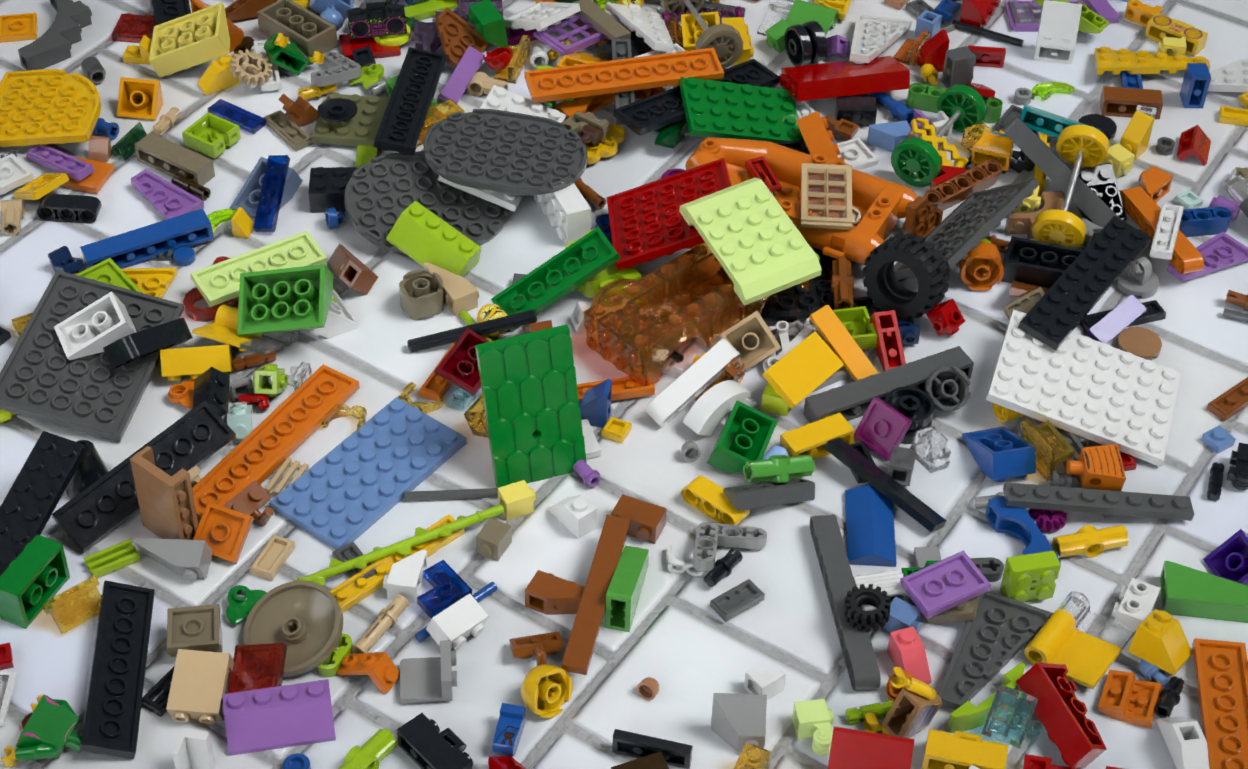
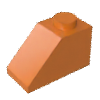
[1138,165,1173,203]

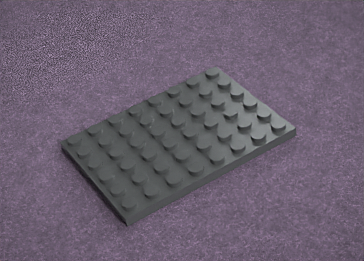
[0,270,184,442]

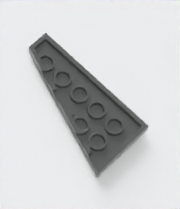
[937,591,1053,710]

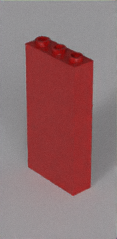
[779,56,910,101]

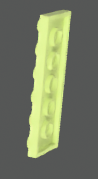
[190,231,327,307]

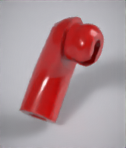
[238,393,270,411]

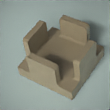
[167,604,223,657]

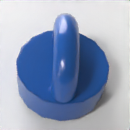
[325,208,346,229]

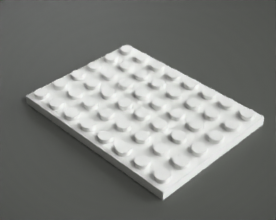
[986,309,1181,467]

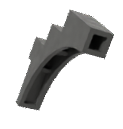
[18,0,92,70]

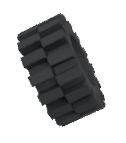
[844,584,891,632]

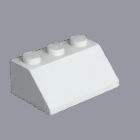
[308,288,359,339]

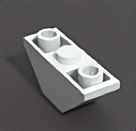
[1157,716,1210,769]

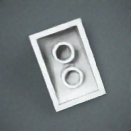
[54,291,137,360]

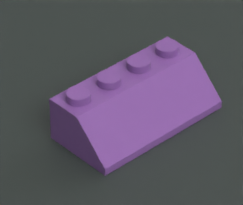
[222,679,336,756]

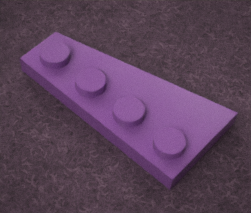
[131,169,204,220]
[1167,232,1248,282]

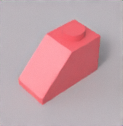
[887,626,932,684]

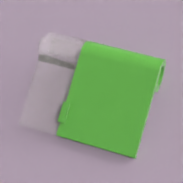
[757,0,839,36]

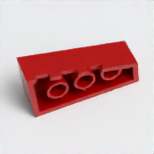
[1016,663,1107,768]

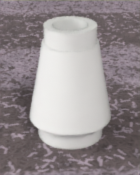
[530,45,549,68]

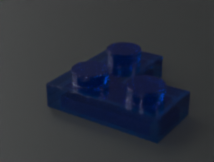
[417,560,472,619]

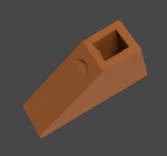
[328,244,378,294]
[525,570,585,615]

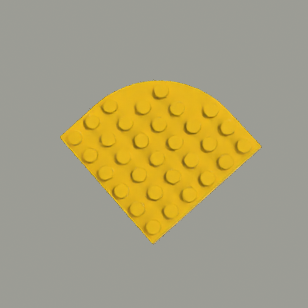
[0,69,101,148]

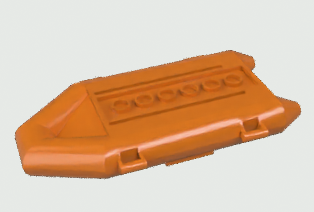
[685,137,918,266]

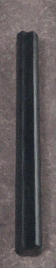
[407,310,537,353]

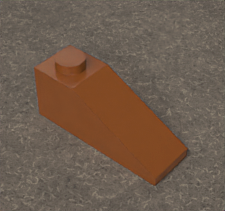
[225,0,278,21]

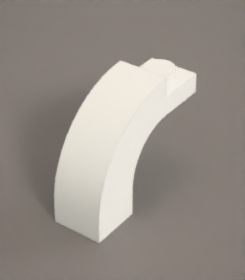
[683,380,757,436]

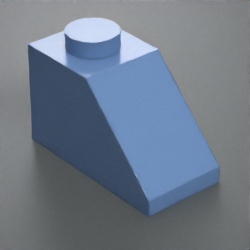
[867,120,912,152]

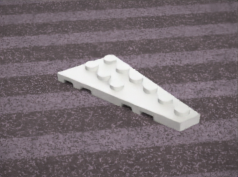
[605,2,674,53]
[849,14,912,64]

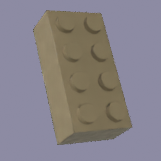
[257,0,338,56]

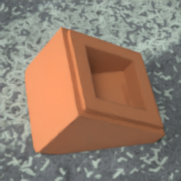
[88,136,112,163]

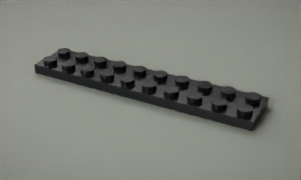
[373,47,447,155]
[613,59,779,136]
[1018,216,1151,350]

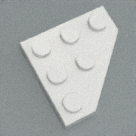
[1208,58,1248,93]

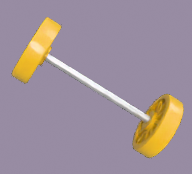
[1032,125,1110,248]

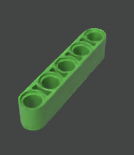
[907,83,1003,123]

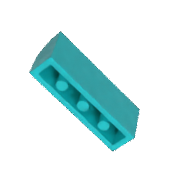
[1020,104,1101,138]

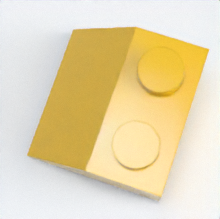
[1128,609,1193,676]

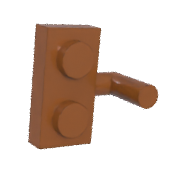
[223,480,274,526]
[509,631,564,666]

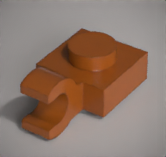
[825,116,859,141]

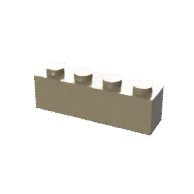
[134,132,215,186]

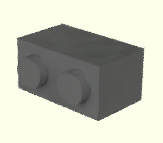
[941,46,976,88]

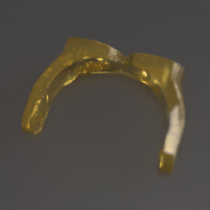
[398,382,444,414]
[322,404,367,431]

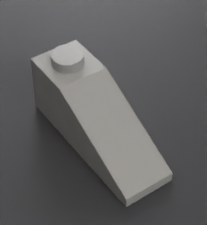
[134,538,213,580]

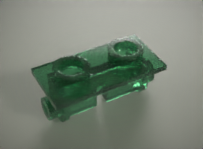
[111,122,147,161]

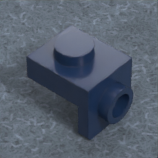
[48,246,85,274]
[897,320,921,345]

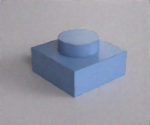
[1201,425,1236,454]

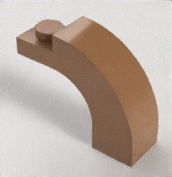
[1005,191,1065,239]

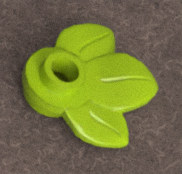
[349,64,384,90]

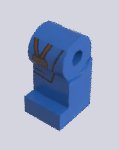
[492,703,526,756]

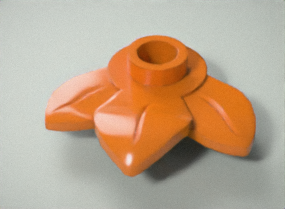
[168,379,195,409]

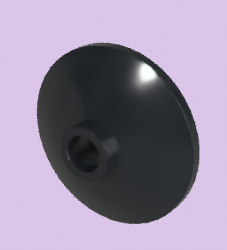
[317,98,357,122]

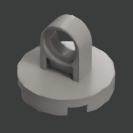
[1116,257,1160,299]

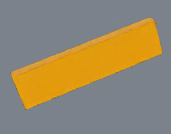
[809,305,878,381]

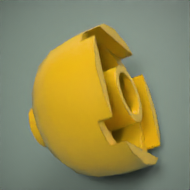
[521,664,573,718]

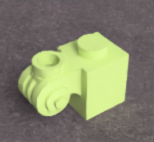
[792,699,834,756]

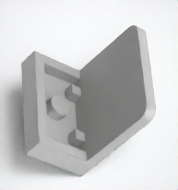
[400,640,457,703]

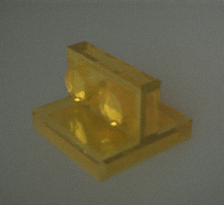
[1021,418,1075,481]
[42,576,101,634]

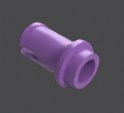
[573,460,601,487]

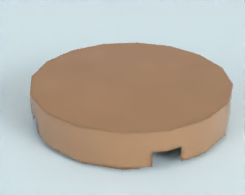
[1117,327,1162,360]

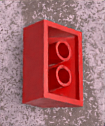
[960,0,1001,28]
[828,726,914,769]

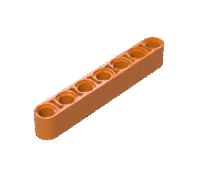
[1119,186,1204,275]

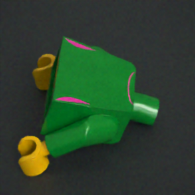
[264,33,325,75]
[1,694,82,768]

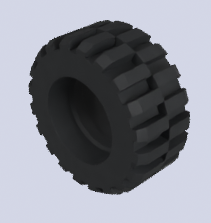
[862,233,950,321]

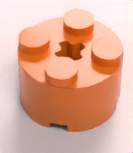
[958,242,1004,291]

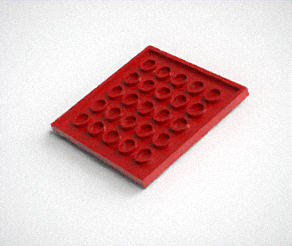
[606,158,732,271]

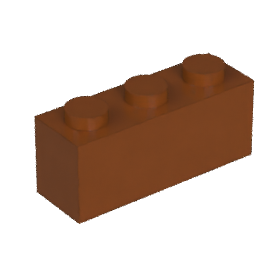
[1100,86,1163,120]

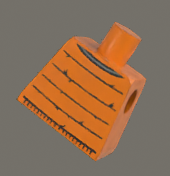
[1066,444,1126,491]

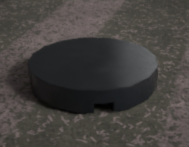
[1078,114,1117,141]

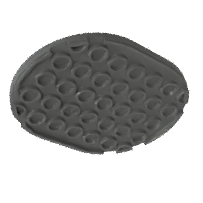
[423,109,587,196]
[344,151,509,253]

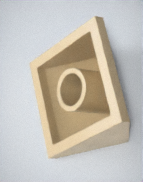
[720,311,781,371]

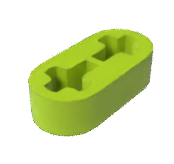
[317,633,353,677]

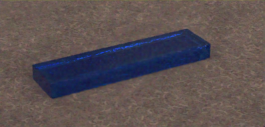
[253,155,290,232]

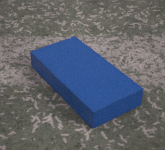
[934,0,961,22]

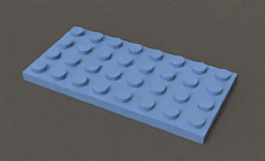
[269,397,467,550]

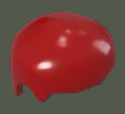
[483,47,513,71]

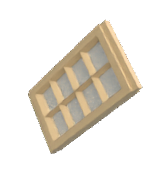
[800,163,852,230]

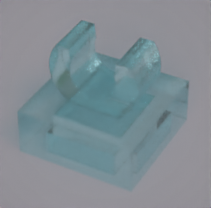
[446,386,476,413]

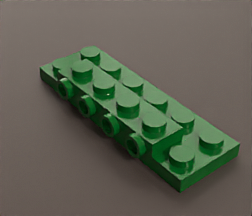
[491,227,621,331]

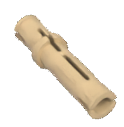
[352,594,409,654]

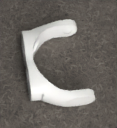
[666,545,706,576]

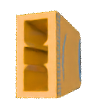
[971,130,1013,172]

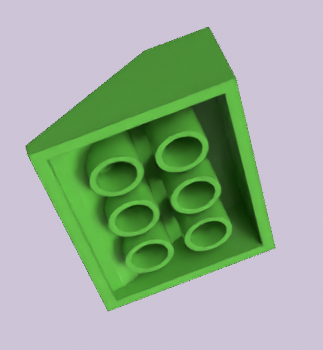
[237,264,333,336]

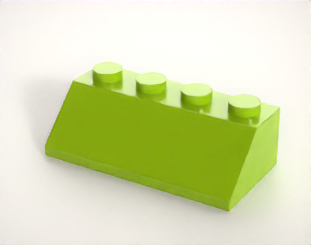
[386,200,482,277]

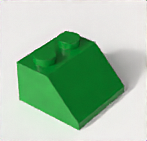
[468,0,508,47]

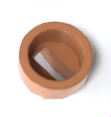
[637,677,659,700]

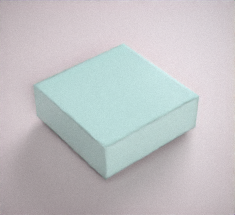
[1173,190,1204,210]

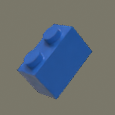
[1179,63,1211,108]

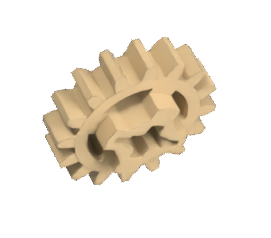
[229,49,273,87]

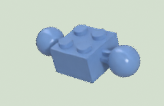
[310,0,354,32]

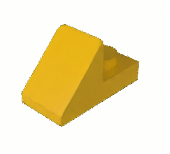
[122,35,152,65]

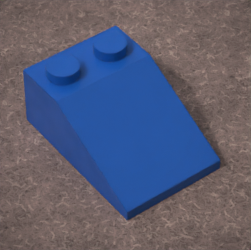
[962,427,1036,482]

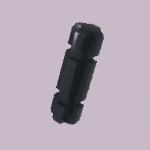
[1207,462,1224,501]

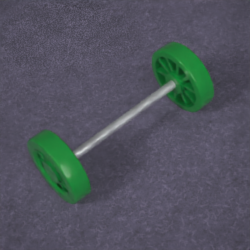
[891,84,987,187]

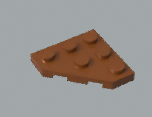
[435,7,491,69]
[902,196,943,238]

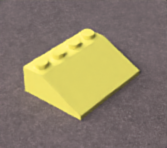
[149,2,230,78]

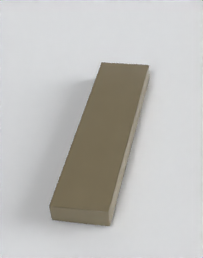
[573,0,631,40]

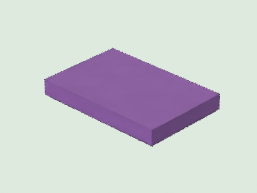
[900,550,991,619]

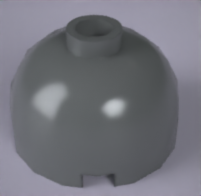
[924,366,971,412]

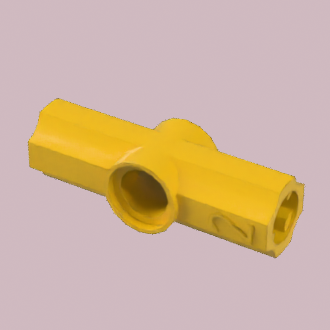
[1052,525,1129,558]

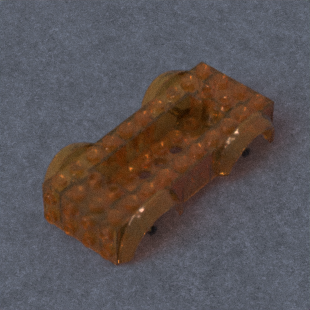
[584,242,810,386]

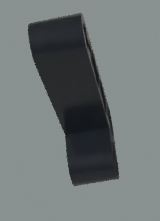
[103,317,193,369]

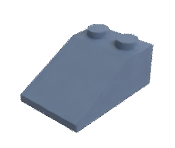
[230,157,303,222]

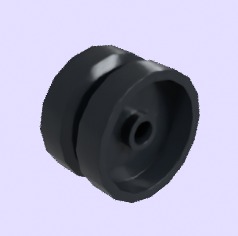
[784,21,828,66]
[884,387,935,444]

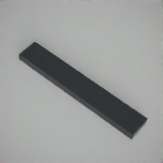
[824,437,947,532]

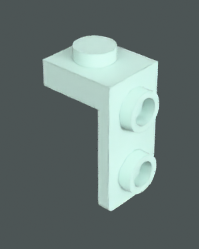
[227,402,253,443]

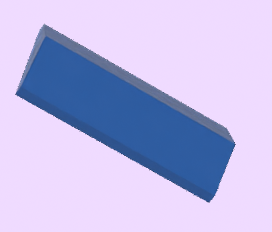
[845,484,897,567]

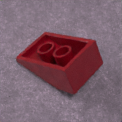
[434,328,490,396]

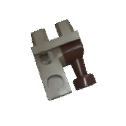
[561,111,610,145]

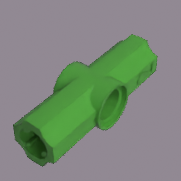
[743,455,815,483]

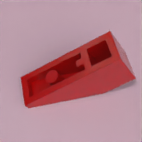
[870,310,906,371]

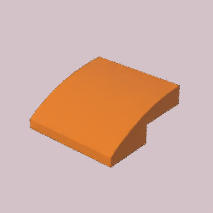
[1097,670,1162,728]

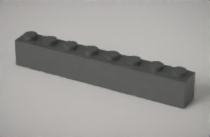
[803,346,974,423]

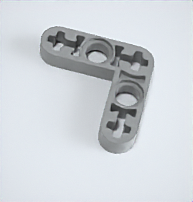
[311,52,361,87]
[692,522,767,572]

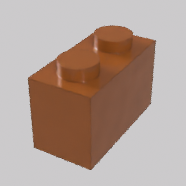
[611,494,667,544]

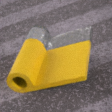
[192,304,298,355]
[1024,591,1136,689]

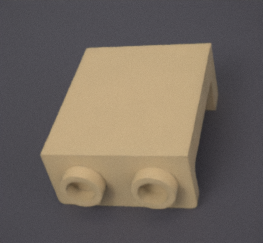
[166,649,234,724]

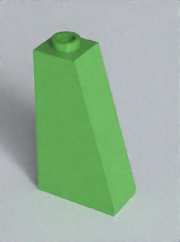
[605,545,649,632]
[1160,561,1248,623]

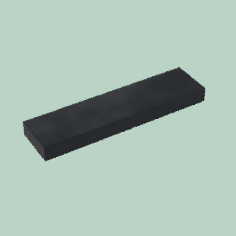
[1079,300,1166,336]

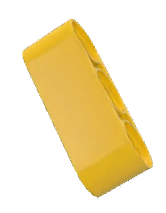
[681,475,750,525]

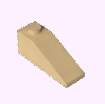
[423,262,479,316]

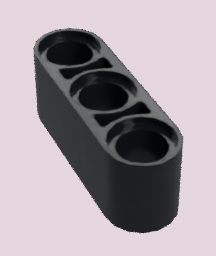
[37,194,102,224]

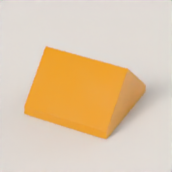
[116,77,163,120]

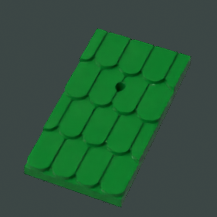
[475,324,587,488]

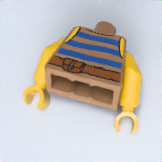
[862,667,942,738]

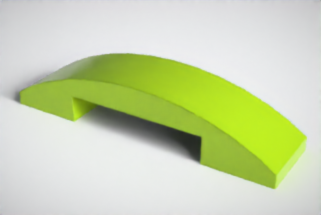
[947,662,1025,733]

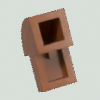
[278,94,319,126]

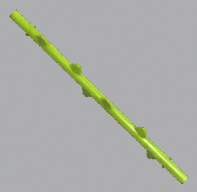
[291,504,505,586]

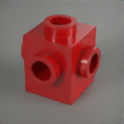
[926,299,965,336]

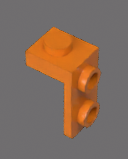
[337,652,400,693]

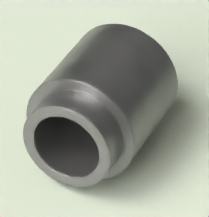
[81,57,106,84]

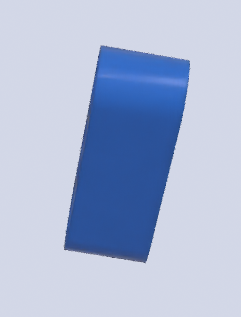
[1179,207,1232,237]

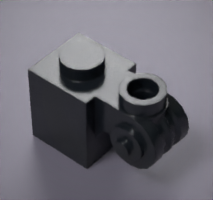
[1227,442,1248,490]

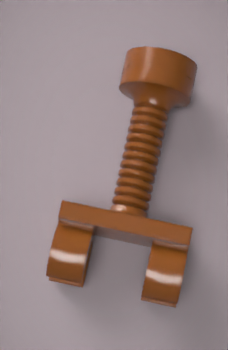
[695,357,746,401]

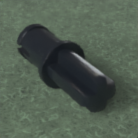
[704,548,743,587]
[1154,676,1184,718]

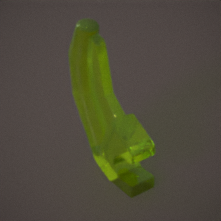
[1031,82,1074,101]
[207,209,237,234]

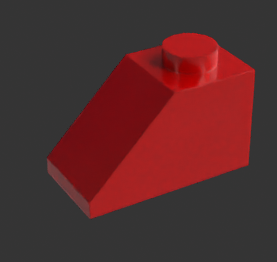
[917,30,950,72]

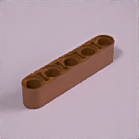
[923,159,1002,211]

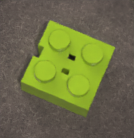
[182,112,241,159]
[832,306,877,351]
[1000,551,1061,603]

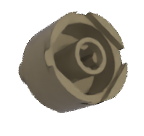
[399,269,444,320]

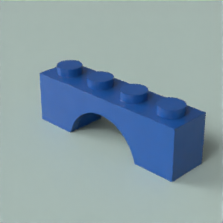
[985,496,1061,564]

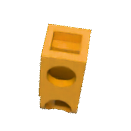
[1125,0,1163,27]

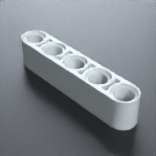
[645,338,741,427]

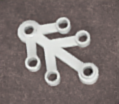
[763,318,820,371]

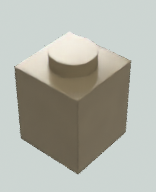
[476,517,512,561]

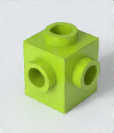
[253,364,288,397]

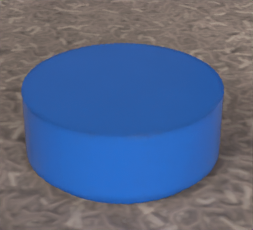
[173,247,196,266]
[283,753,311,769]

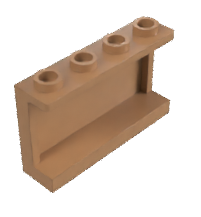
[130,446,198,540]

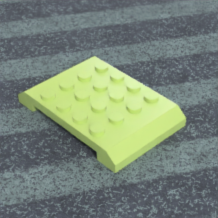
[679,178,822,306]

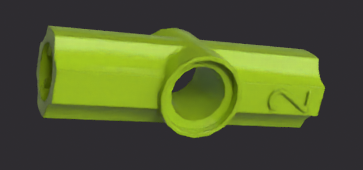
[338,728,398,769]

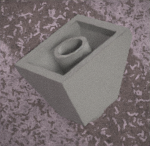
[711,693,767,753]

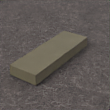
[264,110,313,151]

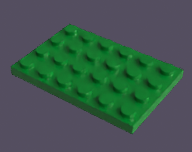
[679,77,805,143]

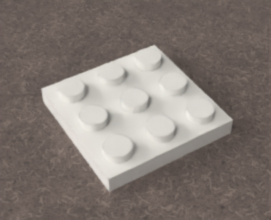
[504,2,581,31]

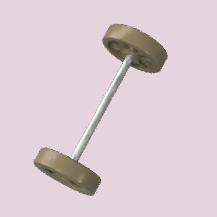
[660,0,743,69]

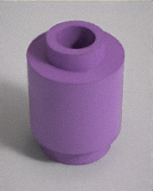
[1209,195,1241,221]

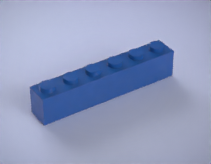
[80,208,214,269]

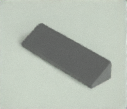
[723,478,815,511]

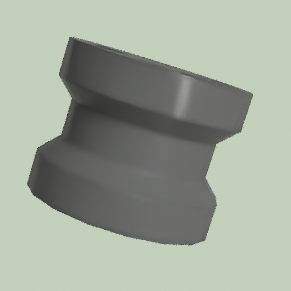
[1050,470,1072,487]

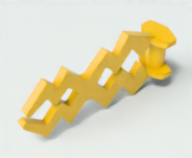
[911,118,969,168]

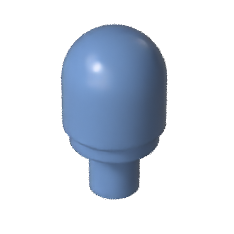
[1139,659,1169,687]

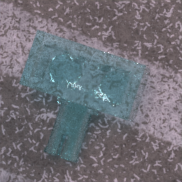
[981,685,1042,749]

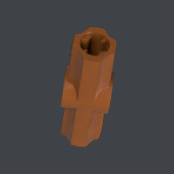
[831,257,854,309]

